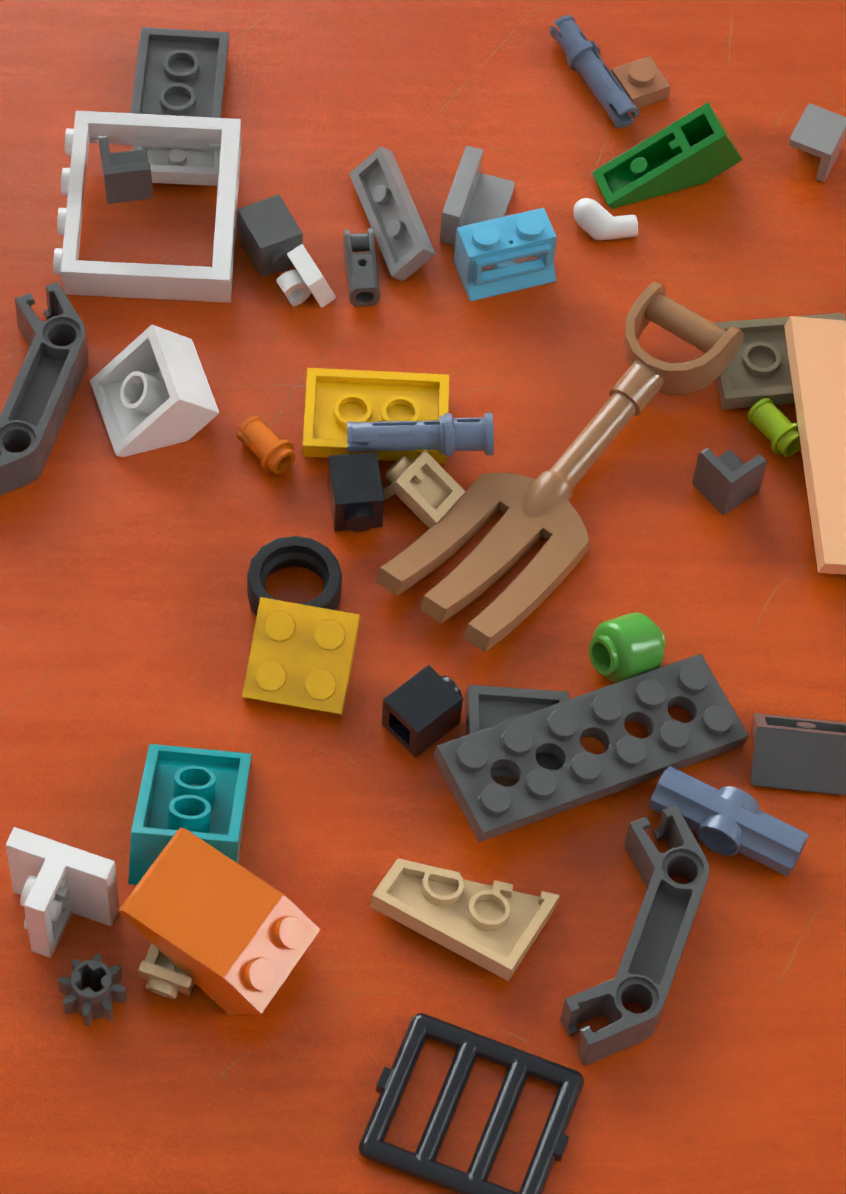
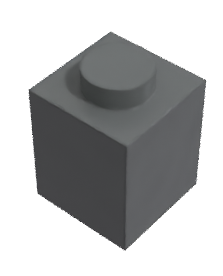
[237,194,303,277]

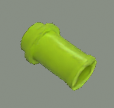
[747,398,801,457]

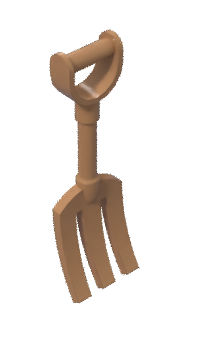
[376,282,744,652]

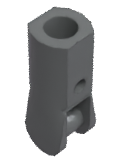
[343,228,381,307]

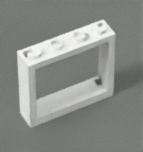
[53,111,242,303]

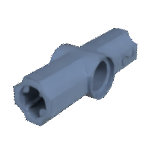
[648,766,809,877]

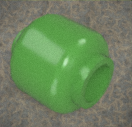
[589,612,666,683]

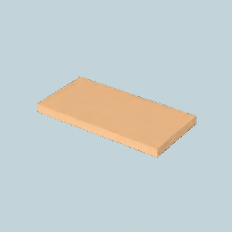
[784,316,846,575]

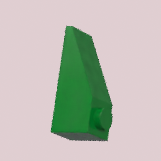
[592,102,743,209]

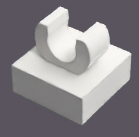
[276,244,337,308]

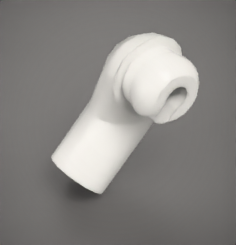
[573,198,638,241]

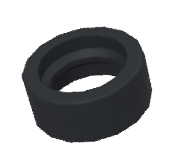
[247,536,342,617]

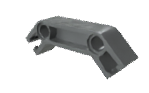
[0,281,88,496]
[560,805,709,1066]

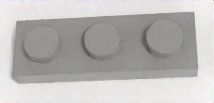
[349,146,436,281]

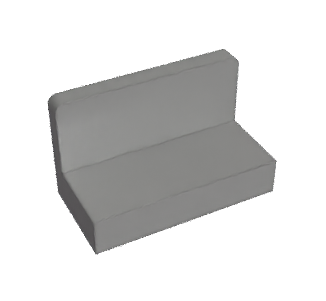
[440,145,515,245]

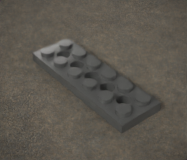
[433,654,749,842]

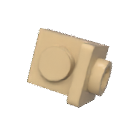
[383,450,466,528]

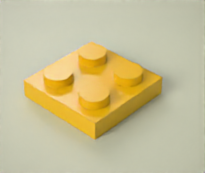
[242,597,361,715]

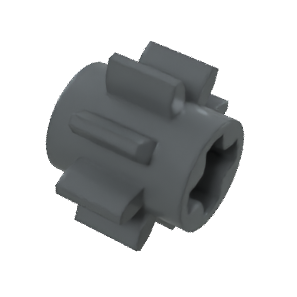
[58,954,126,1026]

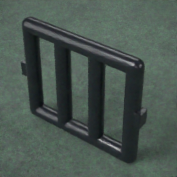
[358,1013,584,1194]

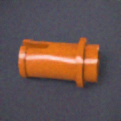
[236,415,296,475]

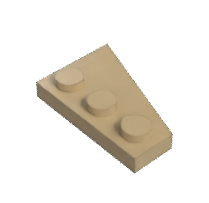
[370,858,560,981]

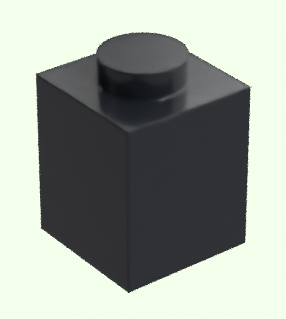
[328,452,384,532]
[381,665,463,758]

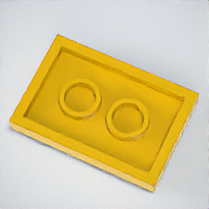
[302,368,449,463]

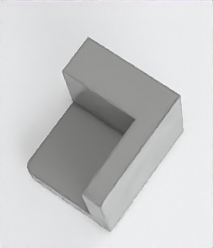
[789,103,846,182]

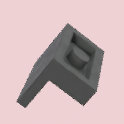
[750,713,846,795]

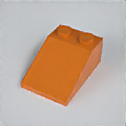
[118,828,321,1016]

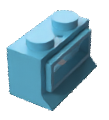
[454,208,557,301]

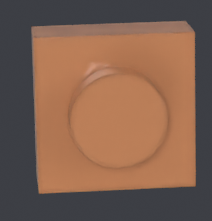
[611,56,671,108]

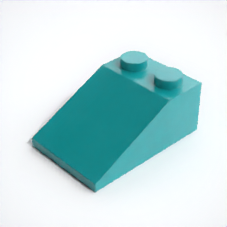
[128,744,251,885]

